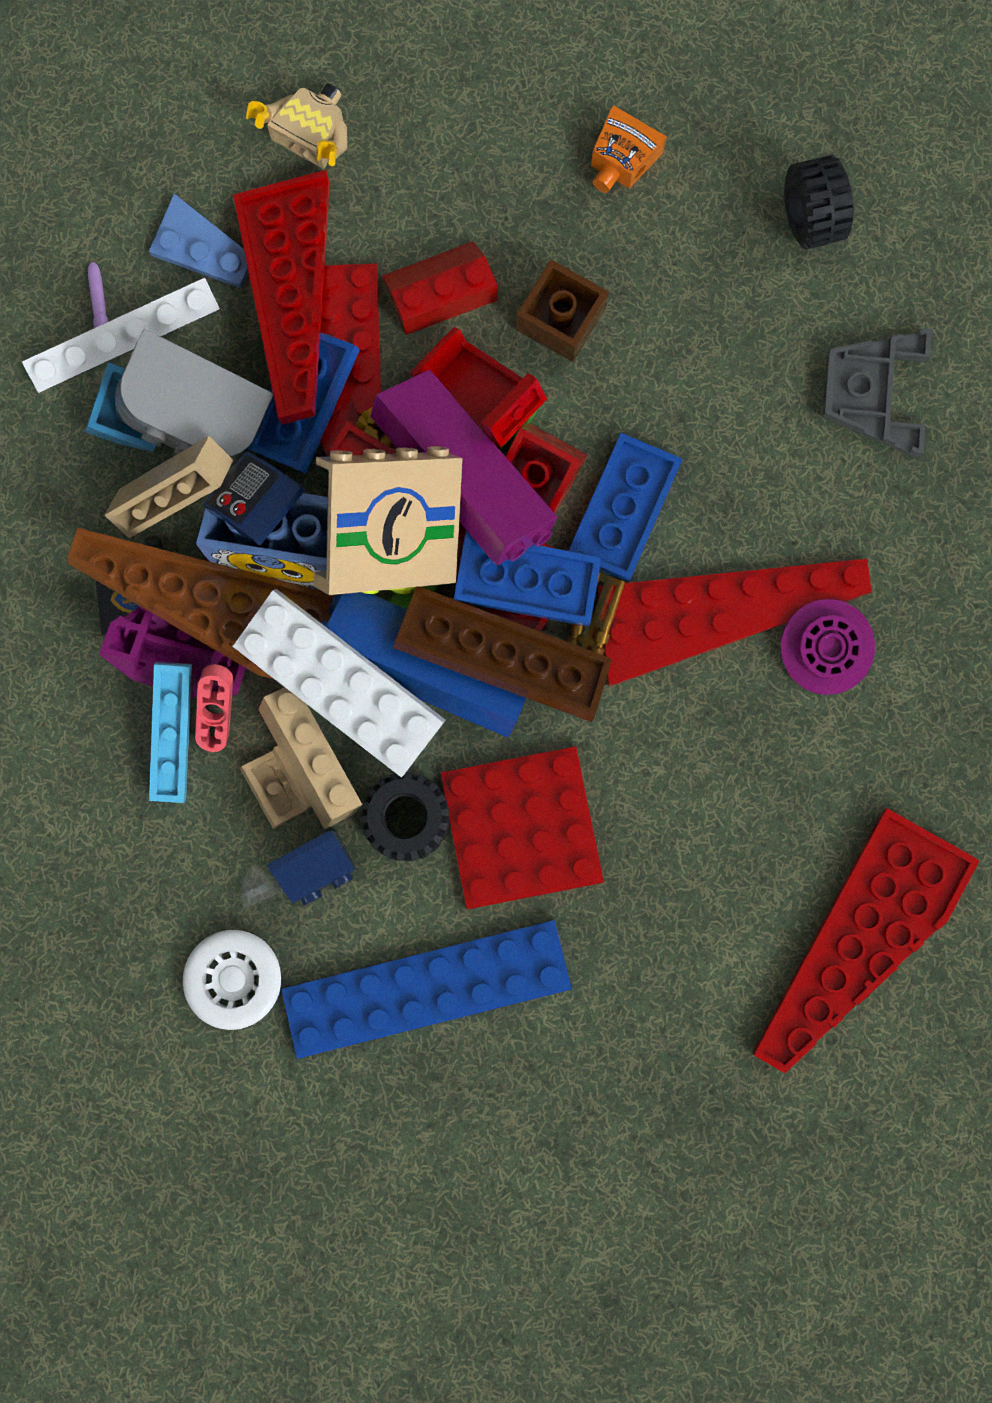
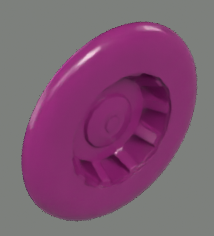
[781,599,875,695]

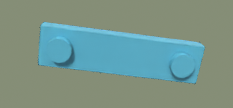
[149,662,192,803]

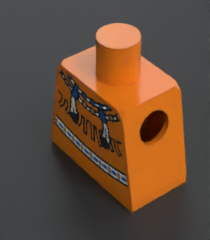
[591,105,667,193]

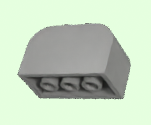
[115,329,273,458]

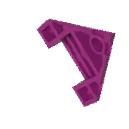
[99,558,246,699]

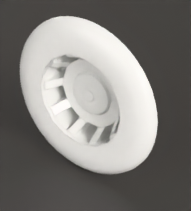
[183,930,281,1030]

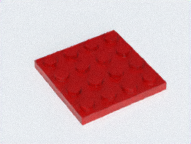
[441,746,604,910]

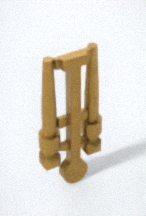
[566,573,625,655]

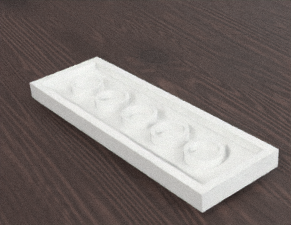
[233,589,446,778]

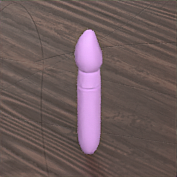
[88,262,109,328]

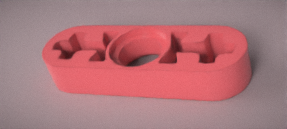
[195,664,233,752]

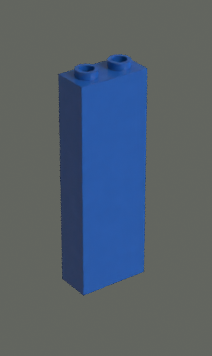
[321,592,526,738]

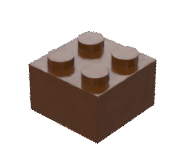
[516,259,609,362]

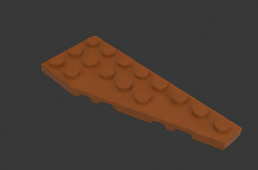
[68,528,335,679]

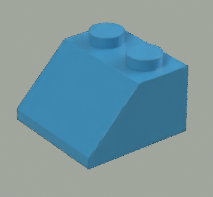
[84,363,155,452]

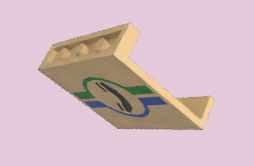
[314,446,463,595]

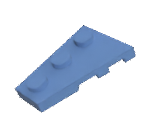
[149,194,249,289]

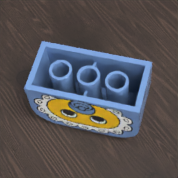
[196,492,328,590]

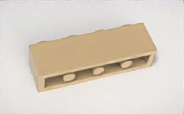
[104,436,233,538]
[258,687,362,830]

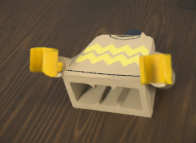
[245,83,347,169]

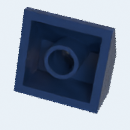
[267,830,358,906]

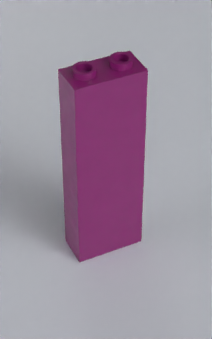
[370,370,558,566]

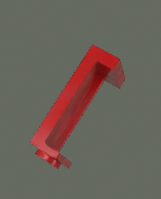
[410,327,547,448]

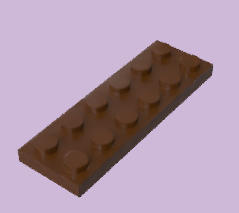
[393,587,612,722]

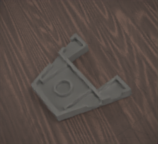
[822,328,932,458]

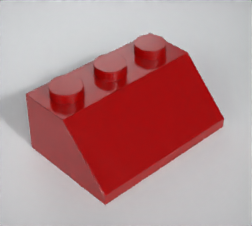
[382,241,498,335]

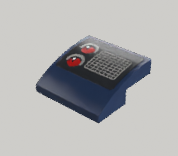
[203,451,305,546]

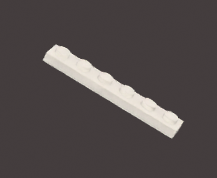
[22,278,220,393]

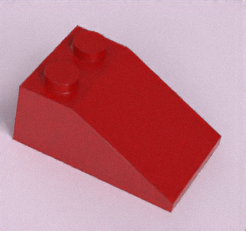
[506,423,588,514]

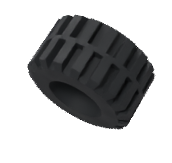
[784,154,854,250]
[360,772,450,862]

